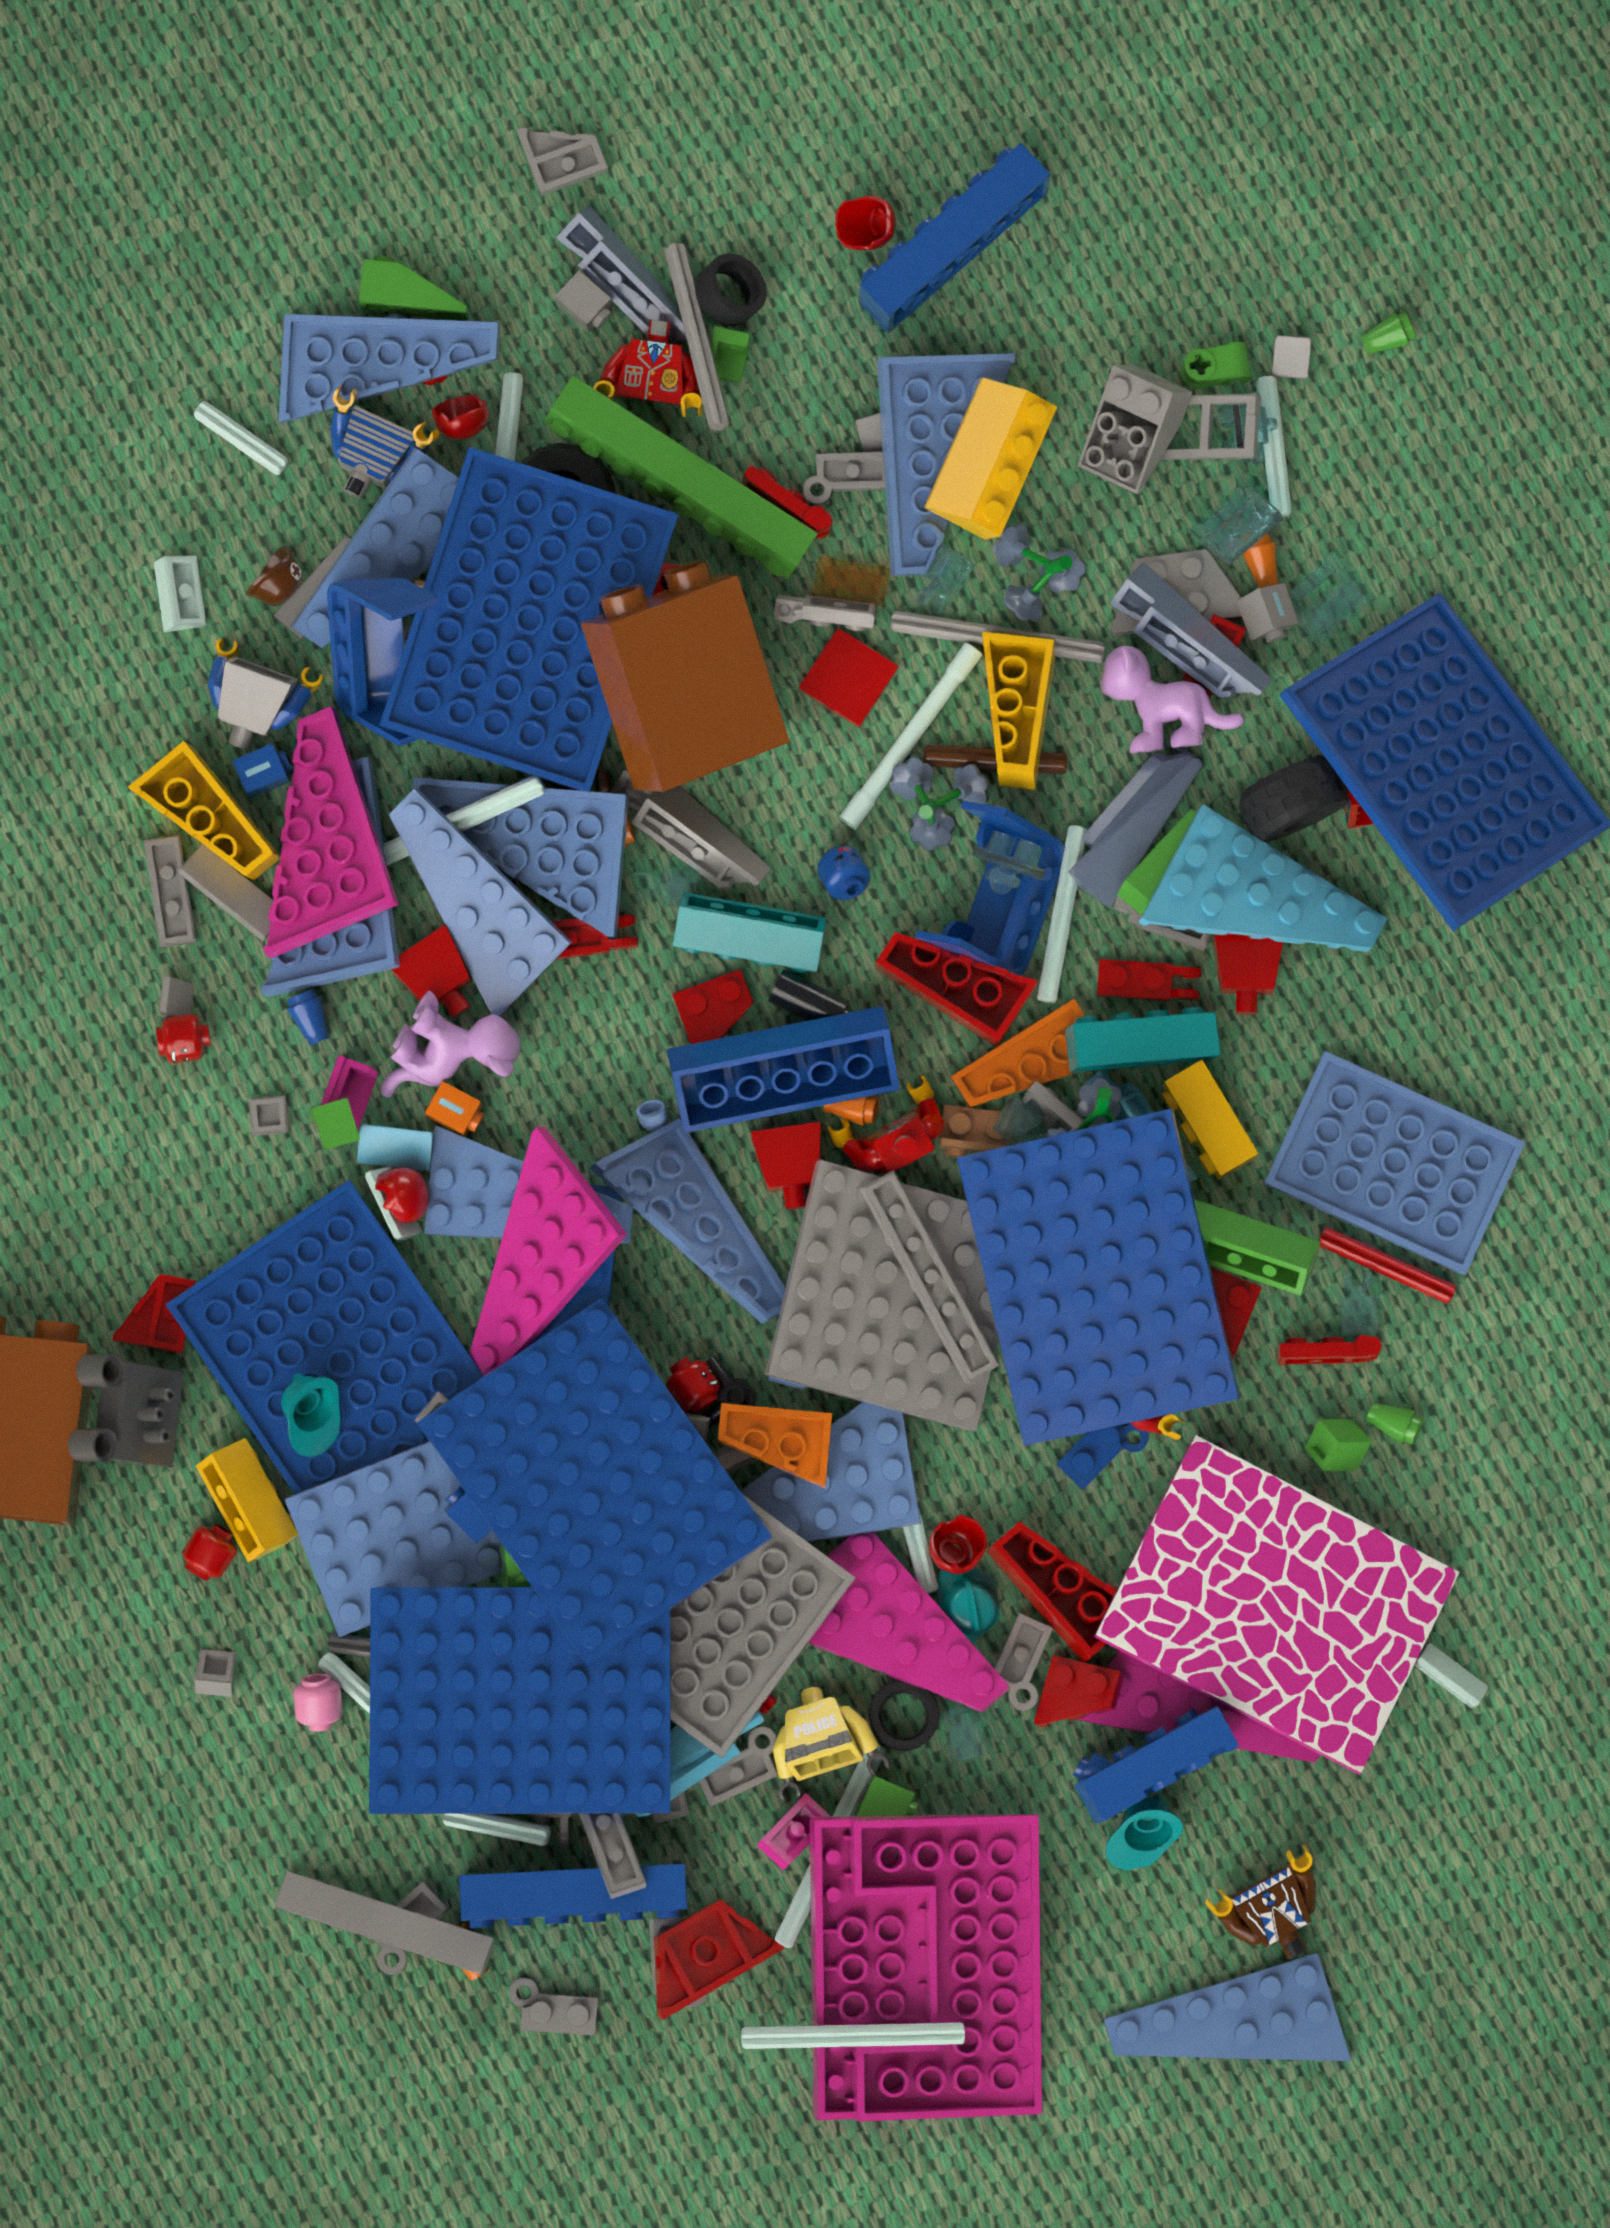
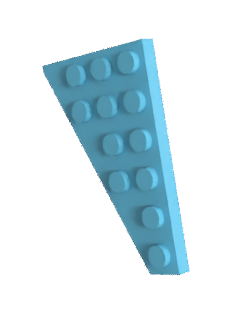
[1138,805,1388,952]

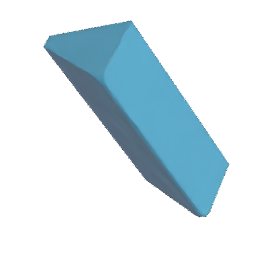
[357,1124,434,1172]

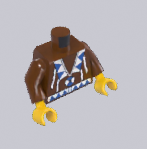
[1205,1845,1316,1960]

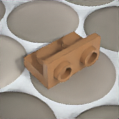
[938,1104,1017,1158]

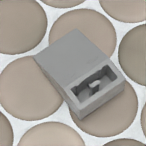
[1077,364,1193,494]

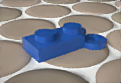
[1056,1424,1148,1491]

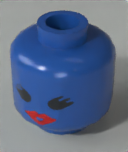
[817,846,870,900]

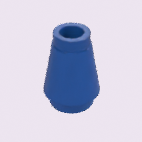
[287,989,330,1046]

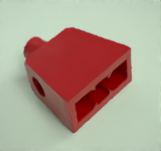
[390,925,471,1019]
[1212,933,1283,1015]
[751,1122,821,1210]

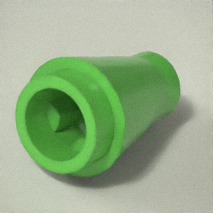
[1360,312,1416,355]
[1366,1401,1424,1445]

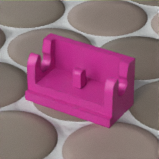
[314,1055,379,1130]

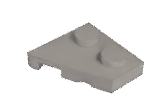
[516,128,608,196]

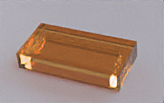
[813,556,890,606]

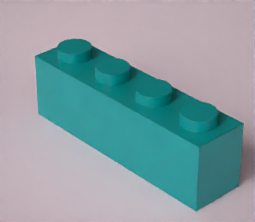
[673,892,827,973]
[1065,1007,1220,1073]

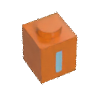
[425,1081,485,1137]

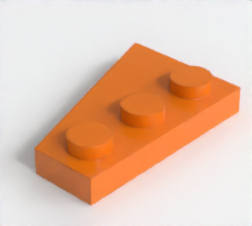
[718,1403,832,1489]

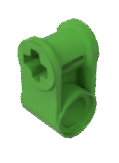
[1180,342,1252,389]

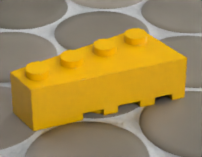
[982,632,1056,790]
[128,741,281,880]

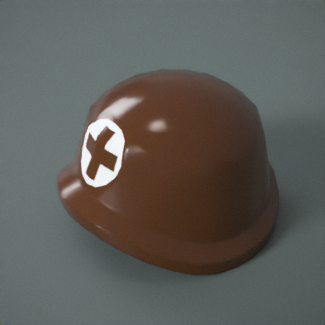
[246,546,302,606]

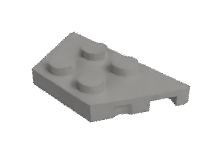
[1111,549,1242,636]

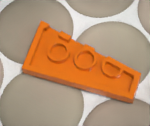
[950,999,1085,1108]

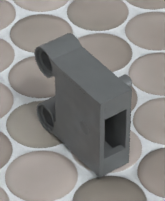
[68,1354,183,1468]

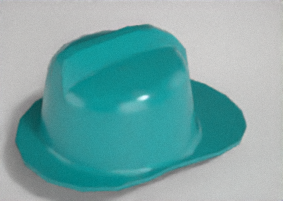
[281,1373,340,1457]
[937,1567,1000,1644]
[1105,1794,1183,1870]

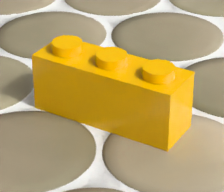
[1161,1060,1259,1180]
[196,1438,298,1563]

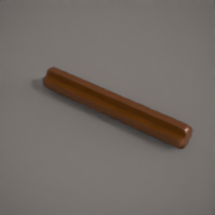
[923,745,1067,775]

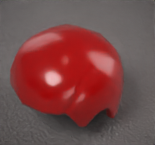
[431,394,489,440]
[375,1167,429,1224]
[929,1515,987,1574]

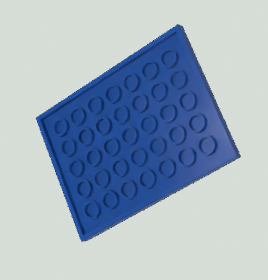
[379,447,678,793]
[1279,593,1610,932]
[957,1108,1240,1446]
[165,1180,484,1494]
[417,1297,772,1666]
[369,1587,670,1814]

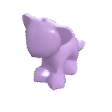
[1100,646,1245,754]
[381,990,521,1097]

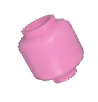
[293,1674,343,1731]

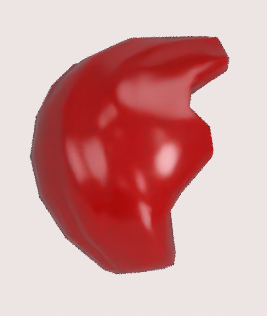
[835,195,897,251]

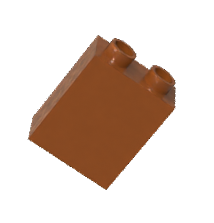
[581,561,790,792]
[0,1316,96,1526]

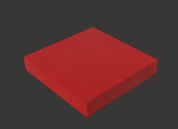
[799,628,899,728]

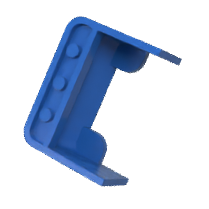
[327,578,439,746]
[915,801,1065,976]

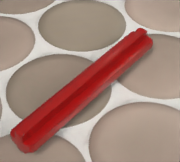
[1318,1227,1456,1303]

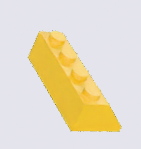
[924,378,1057,540]

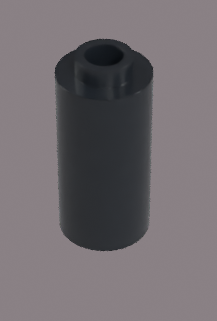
[768,969,853,1021]

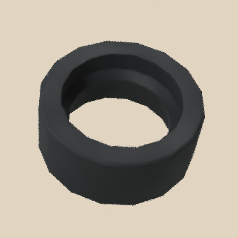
[695,253,767,327]
[869,1680,940,1751]

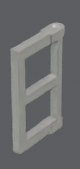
[1160,393,1261,460]

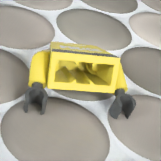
[772,1687,891,1802]

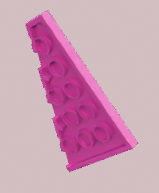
[264,706,399,959]
[469,1127,627,1376]
[808,1532,1011,1713]
[1076,1650,1320,1763]

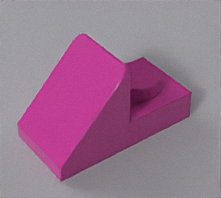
[757,1793,831,1871]

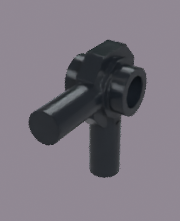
[702,1356,757,1428]

